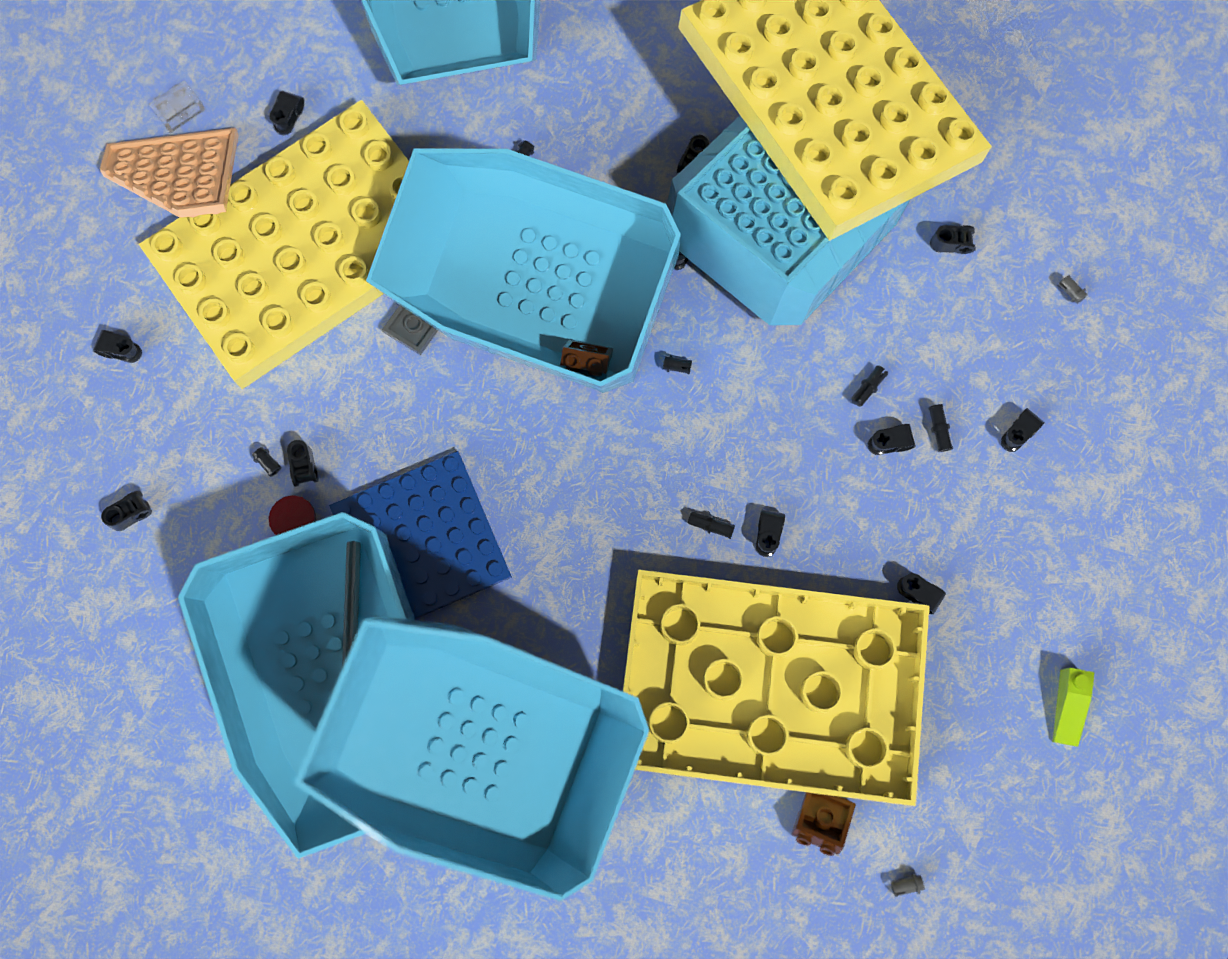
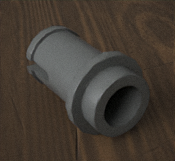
[1058,275,1088,304]
[890,873,925,897]

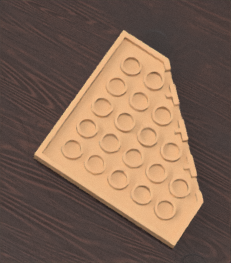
[100,128,238,218]

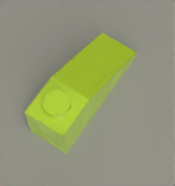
[1052,668,1095,747]

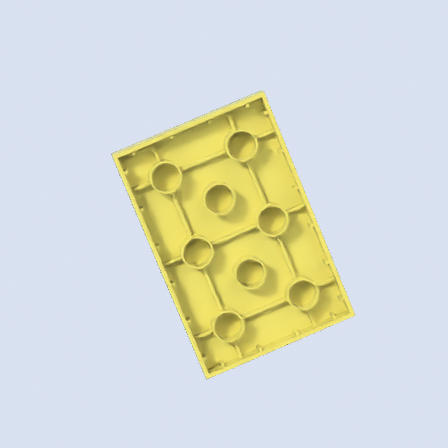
[678,0,992,241]
[139,99,409,389]
[623,570,929,806]

